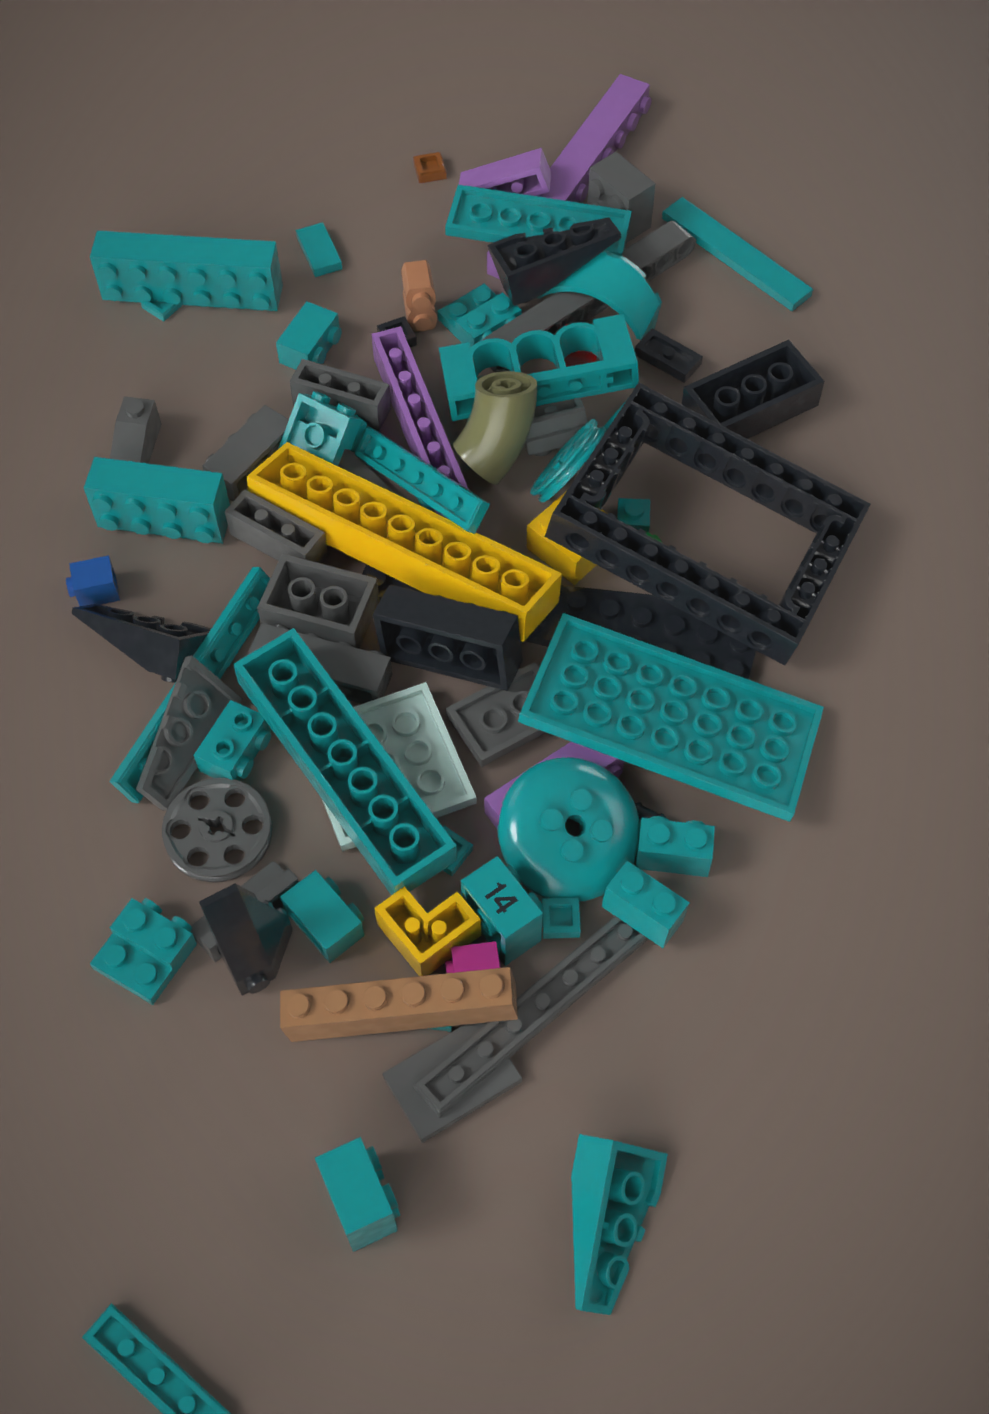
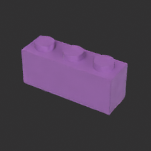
[459,148,551,196]

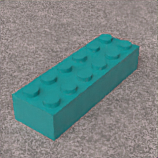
[90,230,283,311]

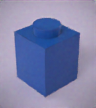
[66,555,120,606]

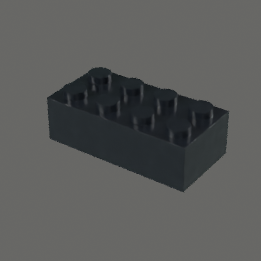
[681,339,825,439]
[373,585,523,691]

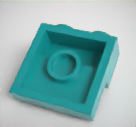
[437,283,522,347]
[278,391,362,466]
[90,898,197,1005]

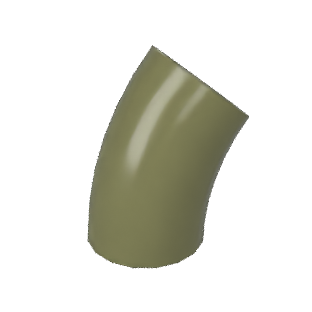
[453,371,537,485]

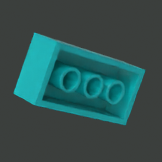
[83,457,230,544]

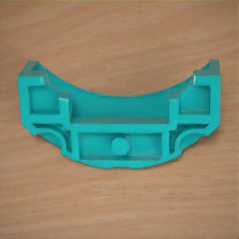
[537,250,662,340]

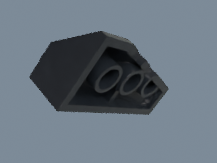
[487,217,622,306]
[199,883,293,996]

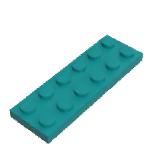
[445,184,632,256]

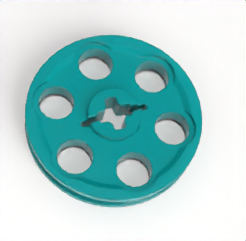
[530,419,606,503]

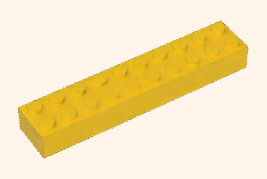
[247,442,562,642]

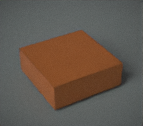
[413,152,447,183]

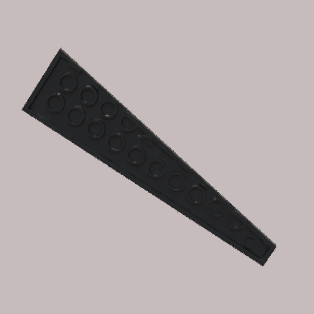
[362,564,756,680]

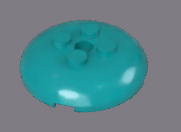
[498,757,640,902]

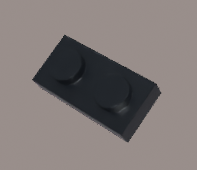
[634,328,703,383]

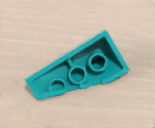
[571,1134,668,1315]

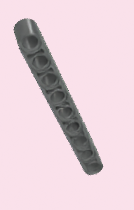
[481,221,696,373]

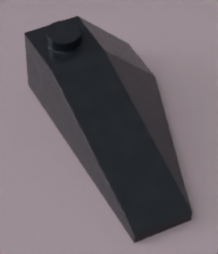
[72,604,211,683]

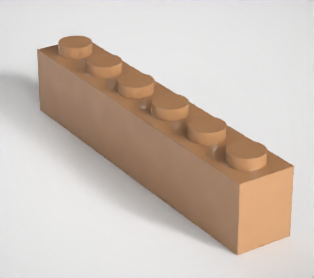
[280,967,518,1042]

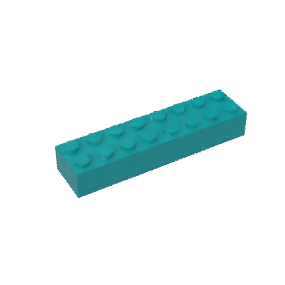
[233,628,457,895]

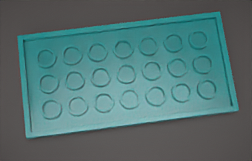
[518,613,824,822]

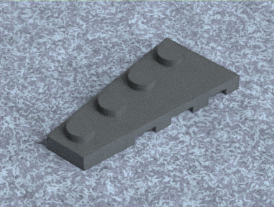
[136,656,242,811]

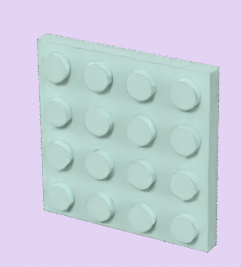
[322,682,477,852]

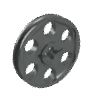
[162,778,272,882]

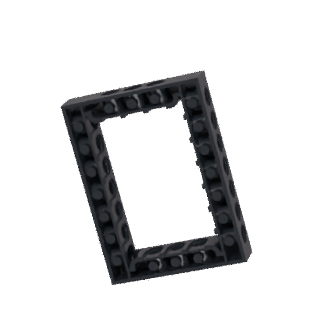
[544,382,871,666]

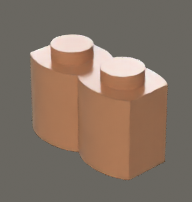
[401,260,437,332]

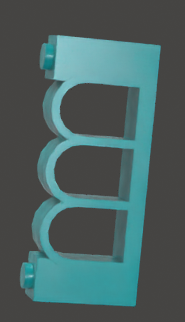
[439,314,639,421]

